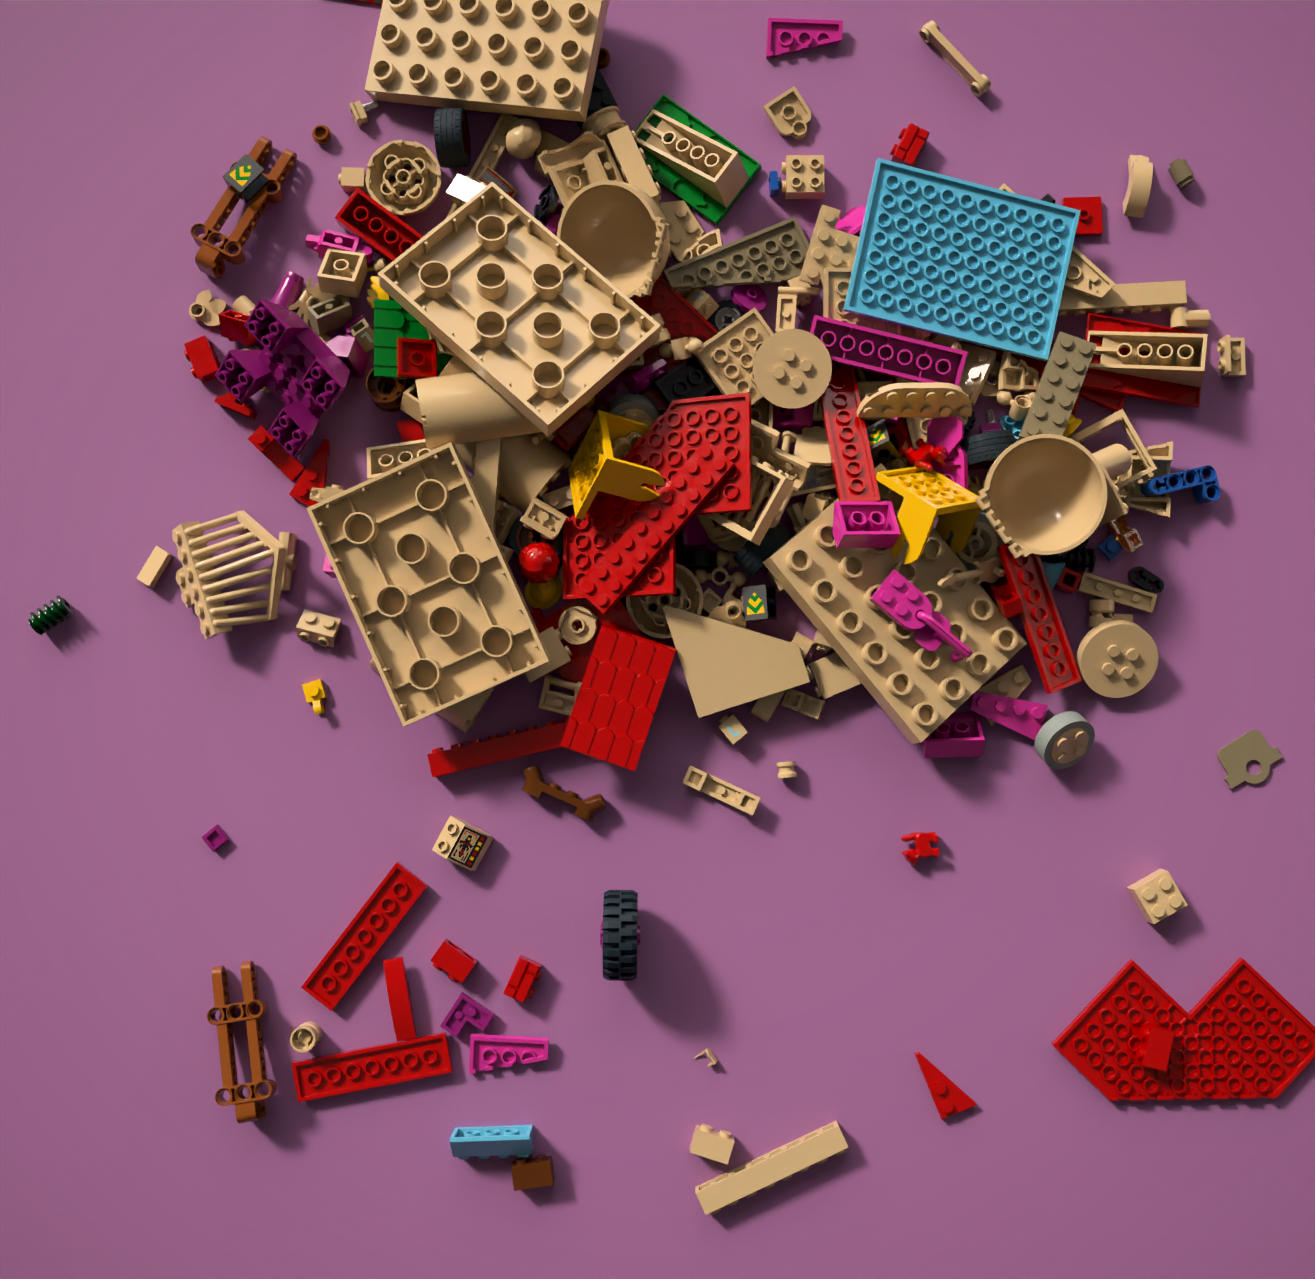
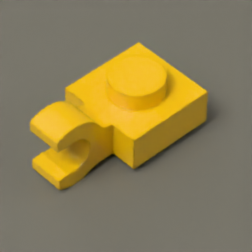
[302,679,327,714]

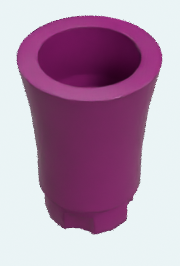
[270,271,304,312]

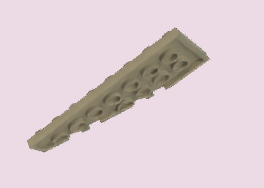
[662,217,809,290]

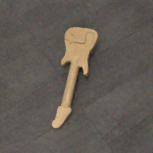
[938,555,1005,588]

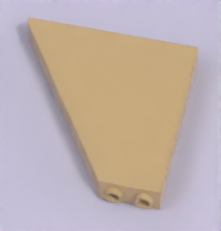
[662,605,812,718]

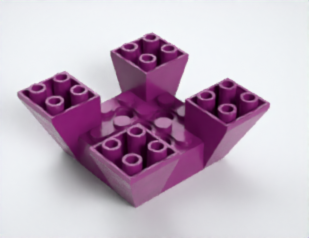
[215,298,350,459]

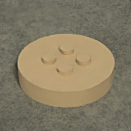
[753,329,832,409]
[1076,620,1158,698]

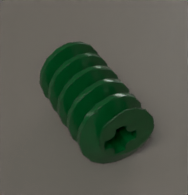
[28,595,74,635]

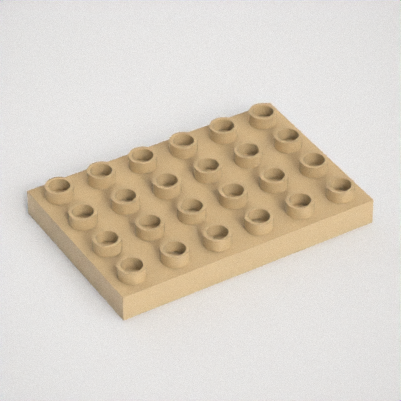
[365,0,610,122]
[378,182,661,437]
[306,442,551,727]
[763,463,1027,744]

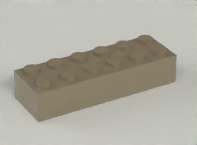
[1016,331,1097,442]

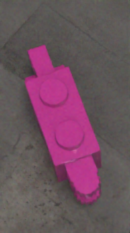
[305,229,373,265]

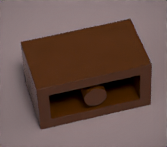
[511,1154,555,1191]

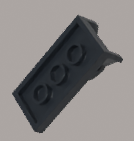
[651,355,717,406]

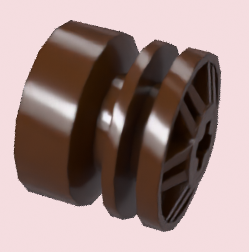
[365,368,410,412]

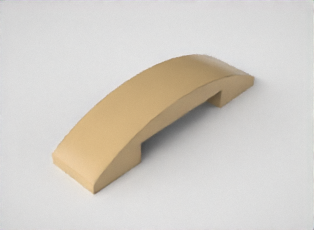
[682,765,760,815]

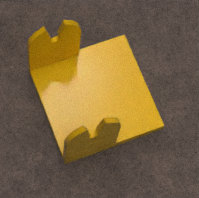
[568,410,665,520]
[876,467,981,564]

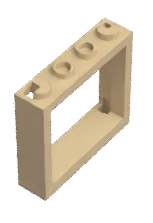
[1068,409,1157,491]
[705,455,794,545]

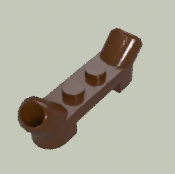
[522,765,606,822]

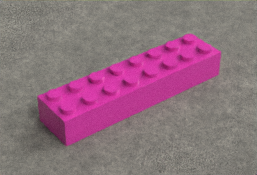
[810,315,968,386]

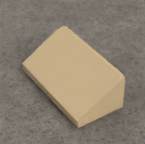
[137,546,173,588]

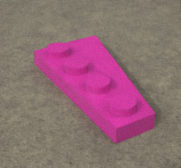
[766,18,843,58]
[968,691,1048,740]
[469,1034,549,1074]

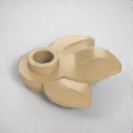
[189,290,227,327]
[708,601,746,628]

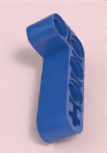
[1140,465,1221,504]

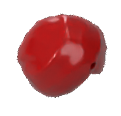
[519,542,560,584]

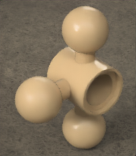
[659,337,704,360]
[997,390,1035,421]
[693,551,746,587]

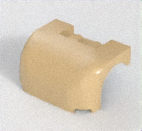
[537,131,623,213]

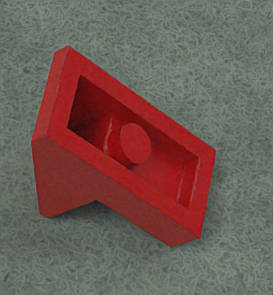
[214,392,257,420]

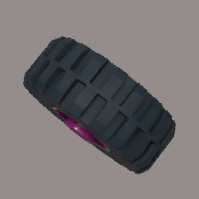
[600,890,640,981]

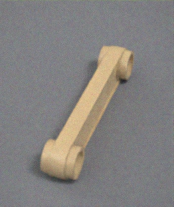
[919,21,991,97]

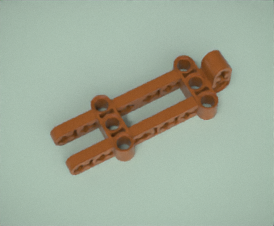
[190,136,297,280]
[207,961,277,1124]

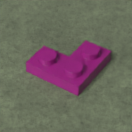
[440,992,495,1037]

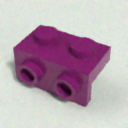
[624,358,667,395]

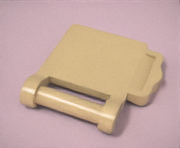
[781,426,832,466]

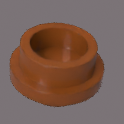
[312,125,331,144]

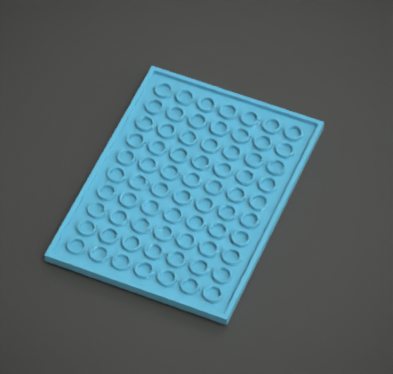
[843,158,1081,361]

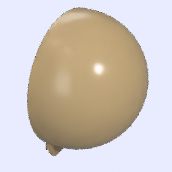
[557,180,670,299]
[974,434,1107,559]

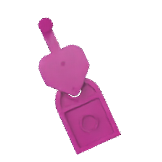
[927,416,968,490]
[870,569,973,662]

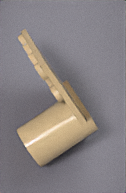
[1092,443,1132,527]

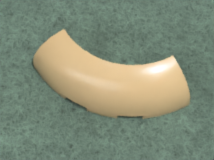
[676,229,724,299]

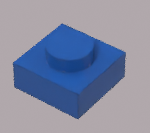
[768,171,782,197]
[1096,534,1125,561]

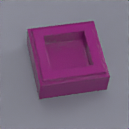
[202,825,230,852]

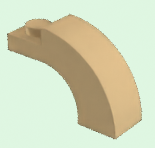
[1123,155,1153,218]

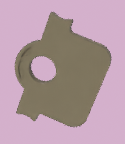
[1217,730,1283,789]

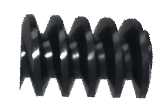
[1052,547,1096,573]

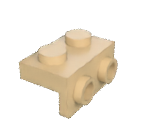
[1217,335,1246,377]
[520,497,568,540]
[296,609,341,647]

